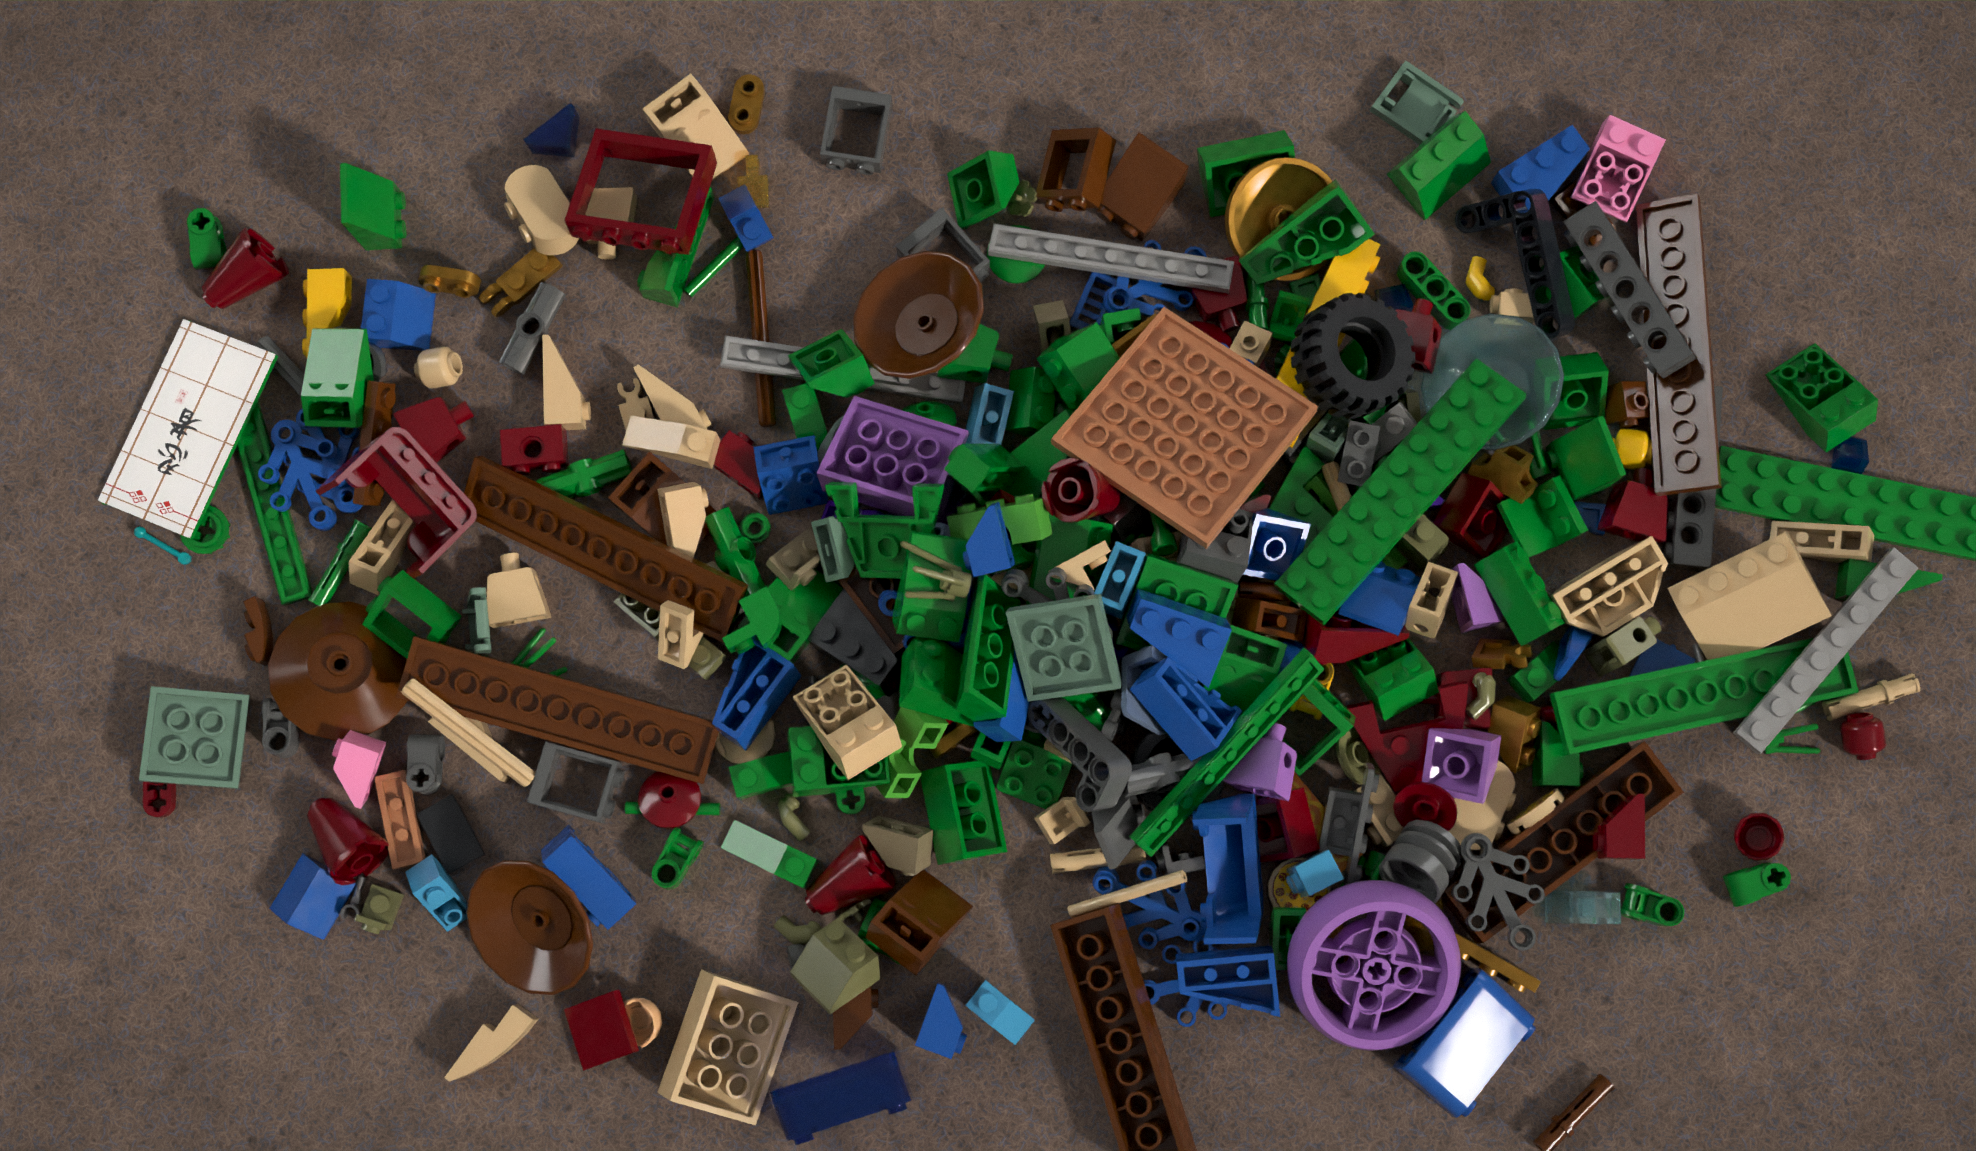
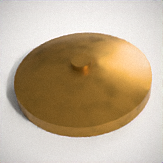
[1225,158,1332,281]

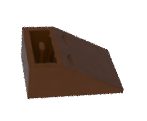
[608,451,716,547]
[866,870,973,976]

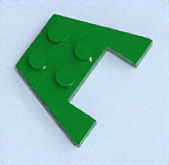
[1269,446,1333,551]
[825,482,944,579]

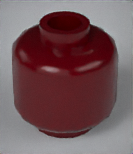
[1840,712,1886,760]

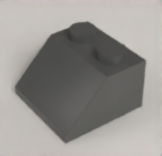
[1092,794,1146,870]

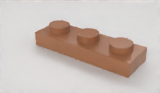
[374,770,425,870]

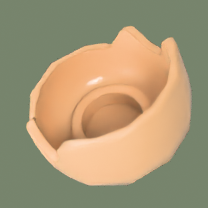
[624,998,663,1048]

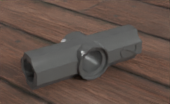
[499,282,566,375]
[1122,753,1205,797]

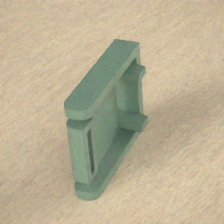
[1370,60,1464,145]
[462,587,492,656]

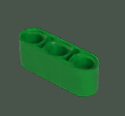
[1397,251,1471,330]

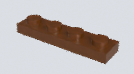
[353,380,396,506]

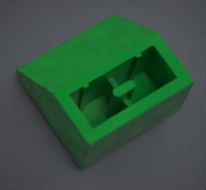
[1005,366,1070,437]

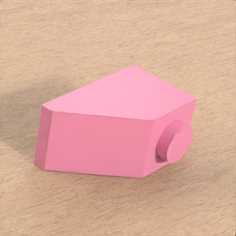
[332,730,386,809]

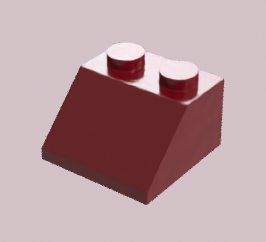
[1433,473,1508,560]
[1255,787,1320,862]

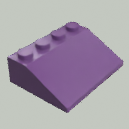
[817,396,969,523]

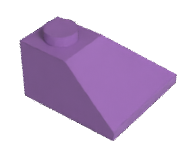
[1451,563,1503,633]
[1422,728,1501,804]

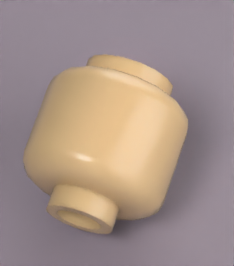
[414,347,463,388]

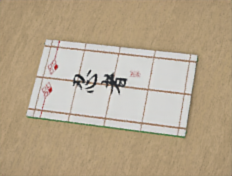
[98,319,278,539]

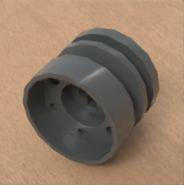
[1379,820,1464,903]

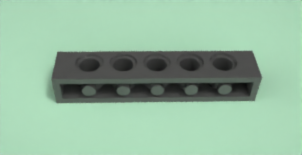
[1563,201,1697,379]
[1661,386,1723,572]

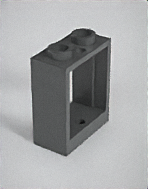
[820,86,893,175]
[896,208,990,283]
[527,741,625,824]

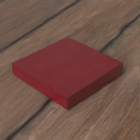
[564,989,639,1071]

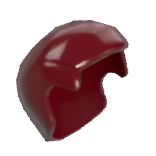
[1734,813,1784,861]

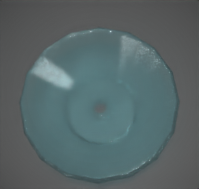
[1421,314,1564,450]

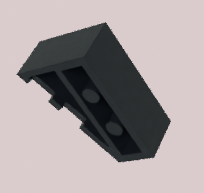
[807,589,901,697]

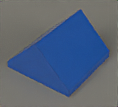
[1243,508,1311,580]
[269,853,356,940]

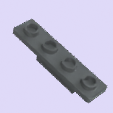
[1318,763,1379,885]

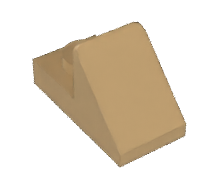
[1048,540,1111,590]
[658,600,704,669]

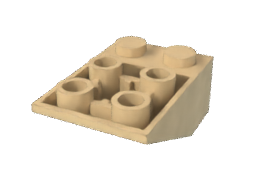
[643,73,749,181]
[793,664,902,780]

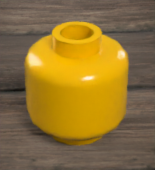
[1612,428,1652,470]

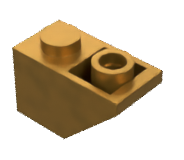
[1488,696,1542,774]

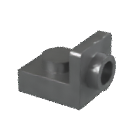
[1155,844,1205,875]

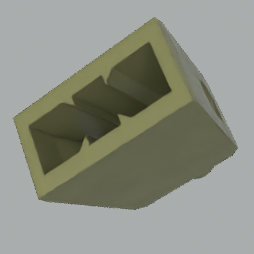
[1395,514,1449,572]
[1583,616,1661,677]

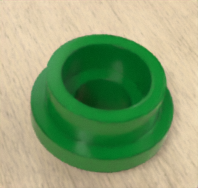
[740,513,771,544]

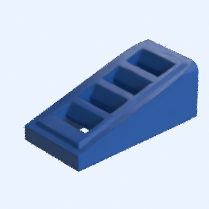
[1069,272,1117,329]
[1553,625,1594,681]

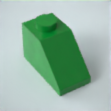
[1506,641,1574,703]
[1532,722,1583,788]

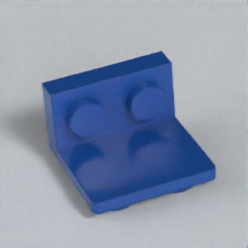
[754,435,828,515]

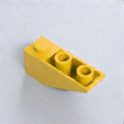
[302,268,352,358]

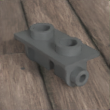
[1337,420,1380,486]

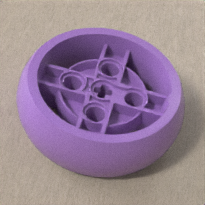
[1287,880,1461,1051]

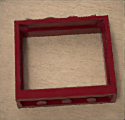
[564,128,717,255]

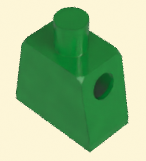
[937,324,1013,383]

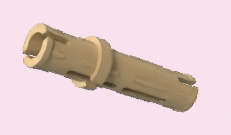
[1822,673,1920,721]
[1050,844,1146,874]

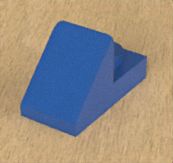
[718,184,774,252]

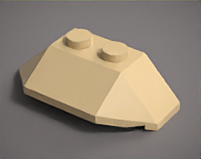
[1551,536,1668,637]

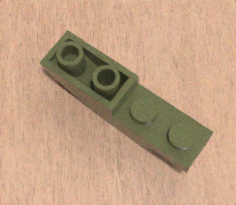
[614,593,727,681]

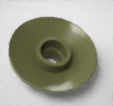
[1336,726,1382,785]

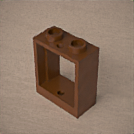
[1036,127,1117,212]

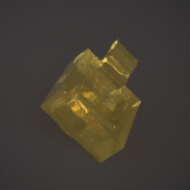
[737,155,770,208]

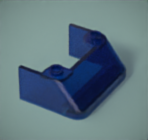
[769,1048,913,1145]

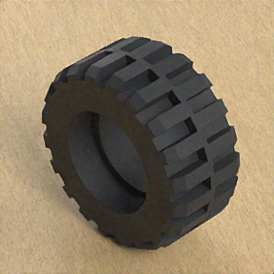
[1291,293,1415,419]

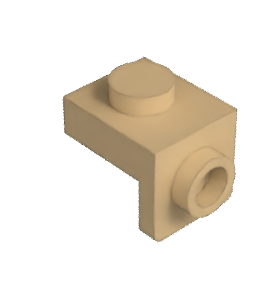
[1034,797,1090,844]

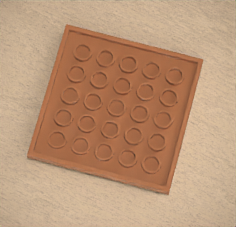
[1051,307,1318,549]

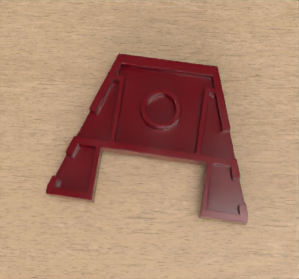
[1345,680,1468,792]

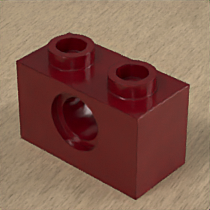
[500,424,569,475]

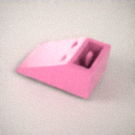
[1571,115,1666,223]

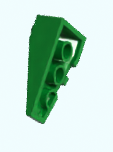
[1239,179,1375,285]
[637,187,715,308]

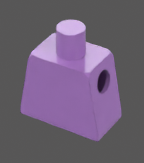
[1223,723,1297,801]

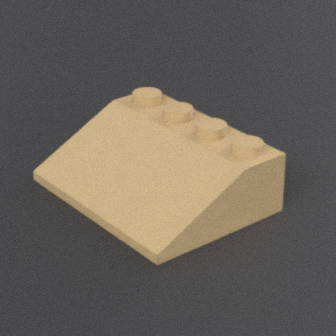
[1667,531,1832,660]
[658,969,798,1126]

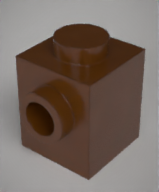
[1605,381,1650,429]

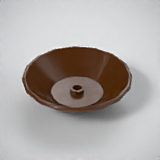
[853,251,984,379]
[268,601,407,741]
[466,860,593,995]

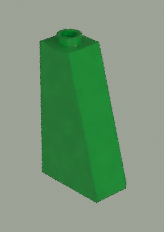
[1007,410,1075,499]

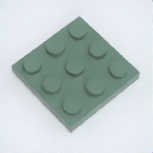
[1006,594,1122,702]
[139,686,250,789]

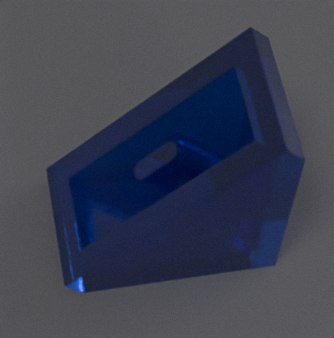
[523,103,579,157]

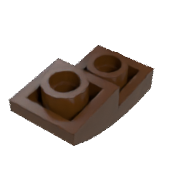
[243,596,273,666]

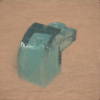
[1545,891,1621,925]

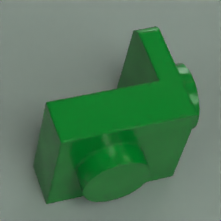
[1269,290,1309,342]

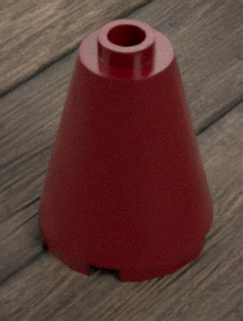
[202,228,289,309]
[1042,458,1120,523]
[307,798,389,885]
[805,834,895,915]

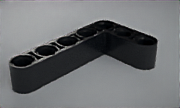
[1455,189,1575,339]

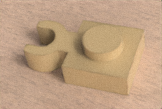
[617,378,655,430]

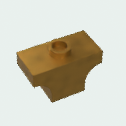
[1468,441,1538,504]

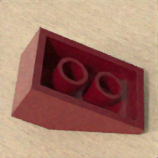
[1299,607,1410,665]

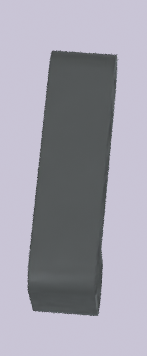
[1028,697,1132,812]

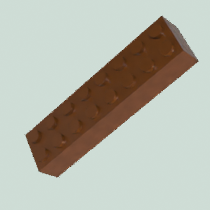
[1441,741,1684,943]
[1050,904,1197,1151]

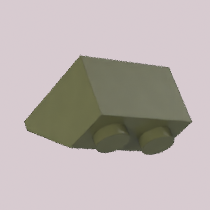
[790,918,880,1015]

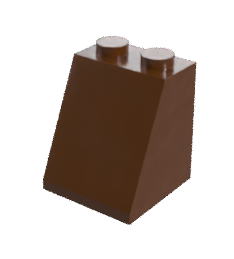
[1094,132,1189,242]

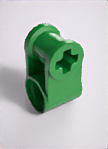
[187,208,227,270]
[652,827,704,890]
[1722,863,1791,907]
[1617,883,1685,927]

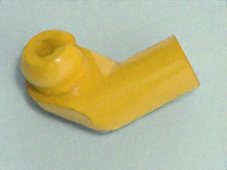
[1465,256,1495,301]

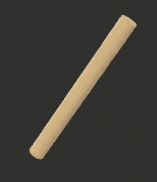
[1068,870,1187,918]

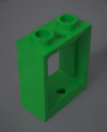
[362,570,462,659]
[1263,679,1356,776]

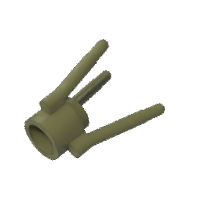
[900,541,972,601]

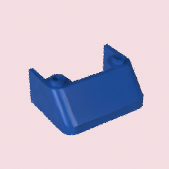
[1192,793,1264,944]

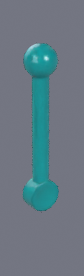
[134,526,191,565]

